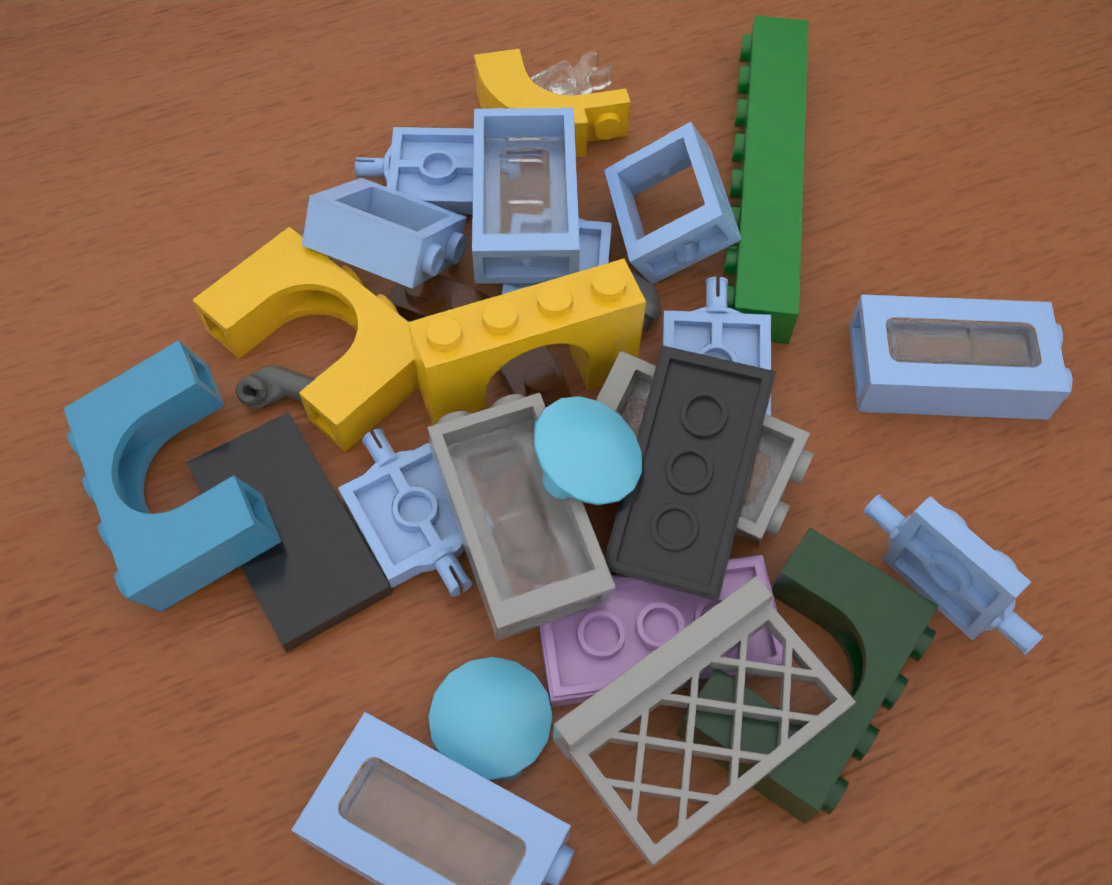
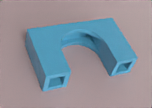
[63,340,282,612]

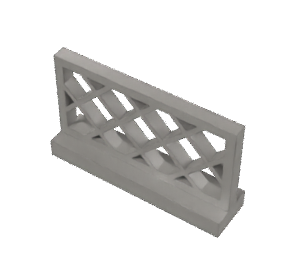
[553,576,856,868]

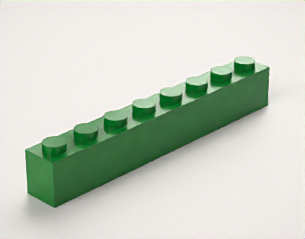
[723,15,809,344]

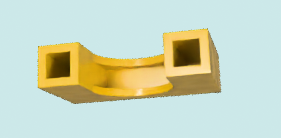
[192,227,419,452]
[408,259,646,426]

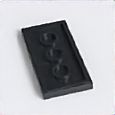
[604,345,776,601]
[186,412,393,652]

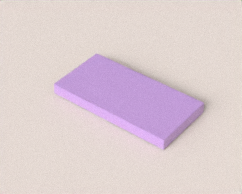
[533,555,783,707]

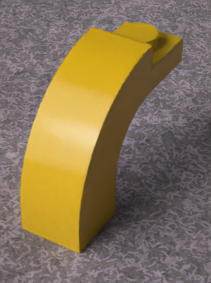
[474,49,631,157]

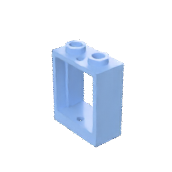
[604,122,742,285]
[302,178,467,288]

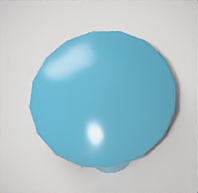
[533,396,642,505]
[428,657,553,782]

